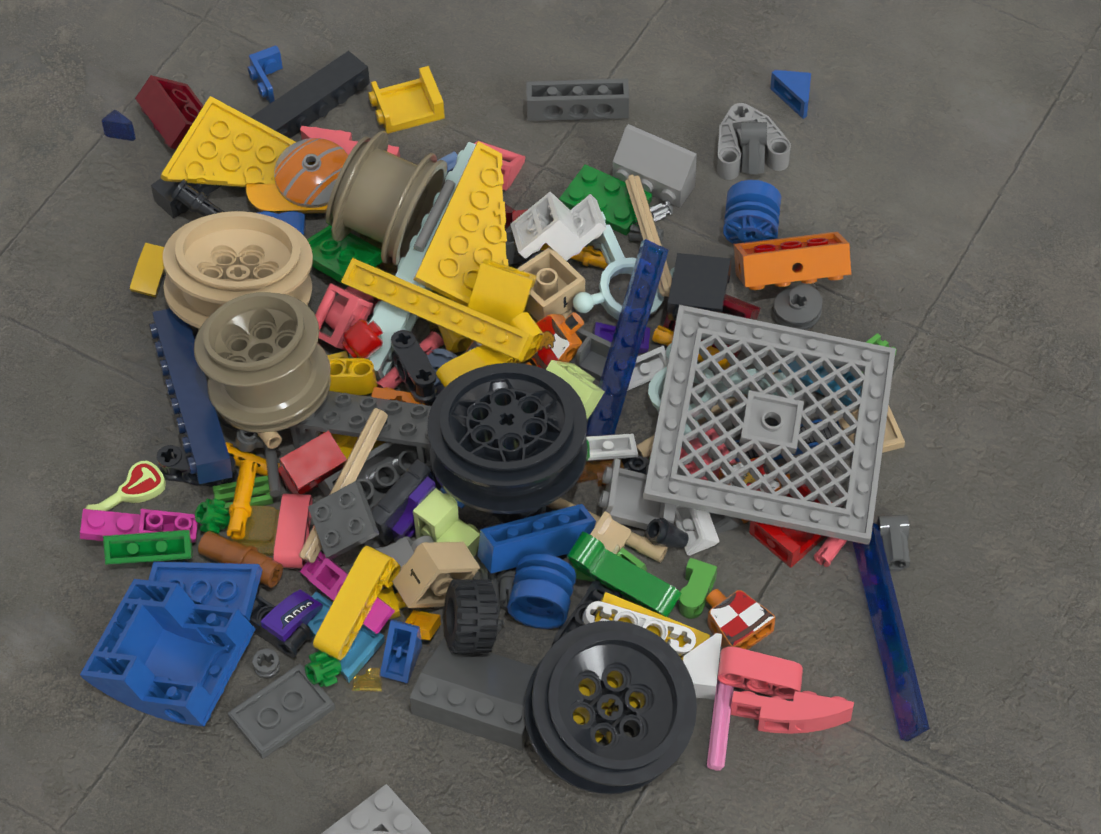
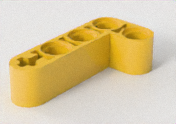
[436,312,544,387]
[313,546,401,660]

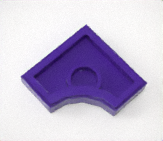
[392,476,436,542]

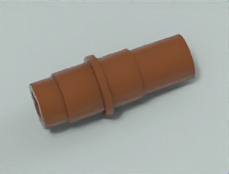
[198,531,283,587]

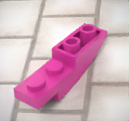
[80,509,197,543]
[300,551,395,634]

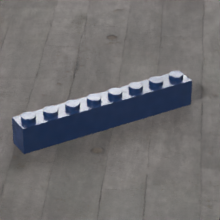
[149,308,232,484]

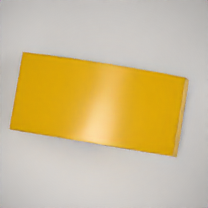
[130,243,165,297]

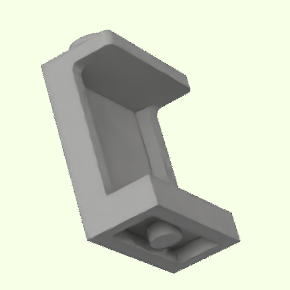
[599,458,680,530]

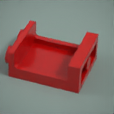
[749,484,832,568]

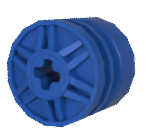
[723,180,781,245]
[507,554,576,629]

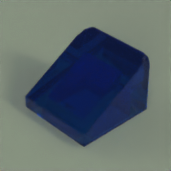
[101,110,136,141]

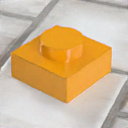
[405,610,441,640]

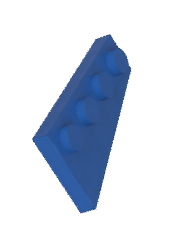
[148,562,262,621]

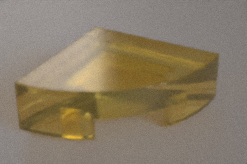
[352,668,382,691]

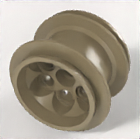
[326,131,447,267]
[194,292,331,433]

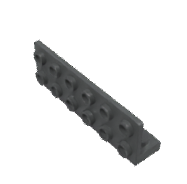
[290,391,432,470]

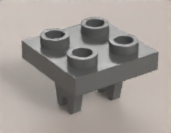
[308,481,379,560]

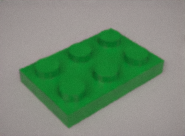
[559,164,652,236]
[307,225,383,286]

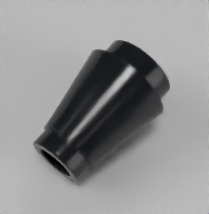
[646,518,689,549]

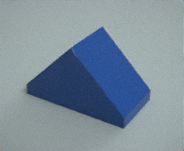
[770,70,811,119]
[380,619,422,683]

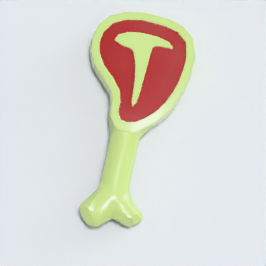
[85,461,166,511]

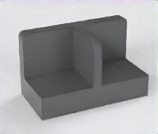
[569,328,616,383]

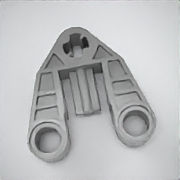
[717,103,791,180]

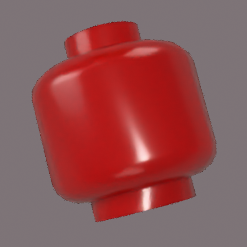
[342,319,384,359]

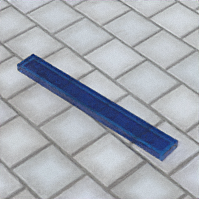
[586,239,669,437]
[852,523,930,741]

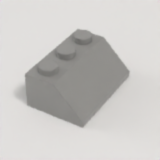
[613,124,697,208]

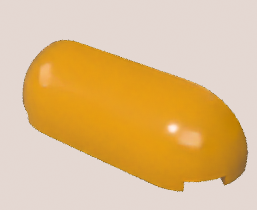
[246,184,328,214]

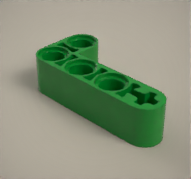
[567,532,682,617]

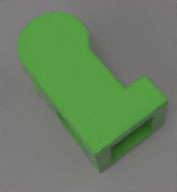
[678,558,717,619]

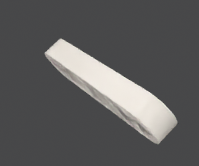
[583,601,696,656]

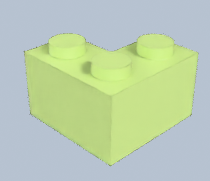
[546,360,605,420]
[413,488,480,557]

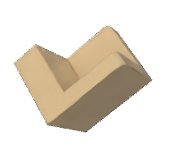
[590,511,632,554]

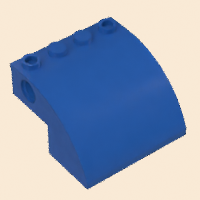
[80,579,256,727]

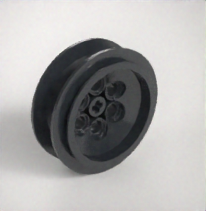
[427,363,588,514]
[524,620,697,795]

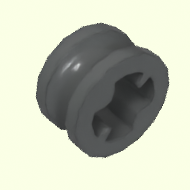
[253,649,280,679]

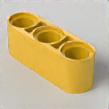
[328,358,377,395]

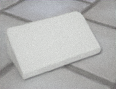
[611,346,669,392]
[586,434,638,461]
[675,506,719,555]

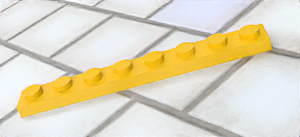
[341,258,534,362]

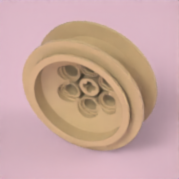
[163,211,313,329]

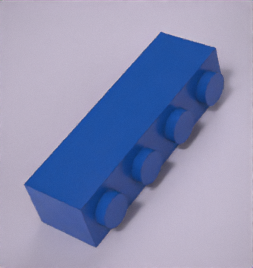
[478,504,596,574]

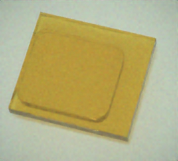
[233,506,280,556]

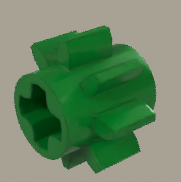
[195,498,230,534]
[305,651,342,688]

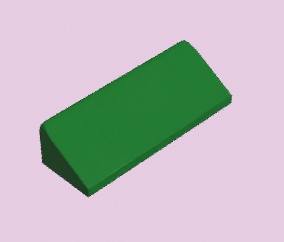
[103,530,193,565]

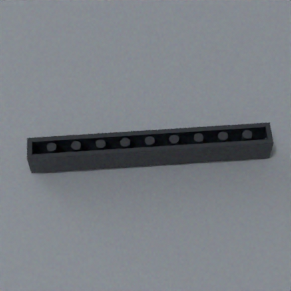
[151,50,370,219]

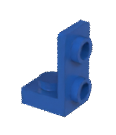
[247,45,283,104]

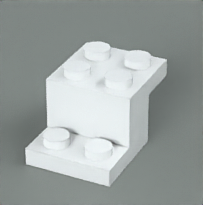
[510,192,607,261]

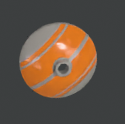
[274,138,348,208]

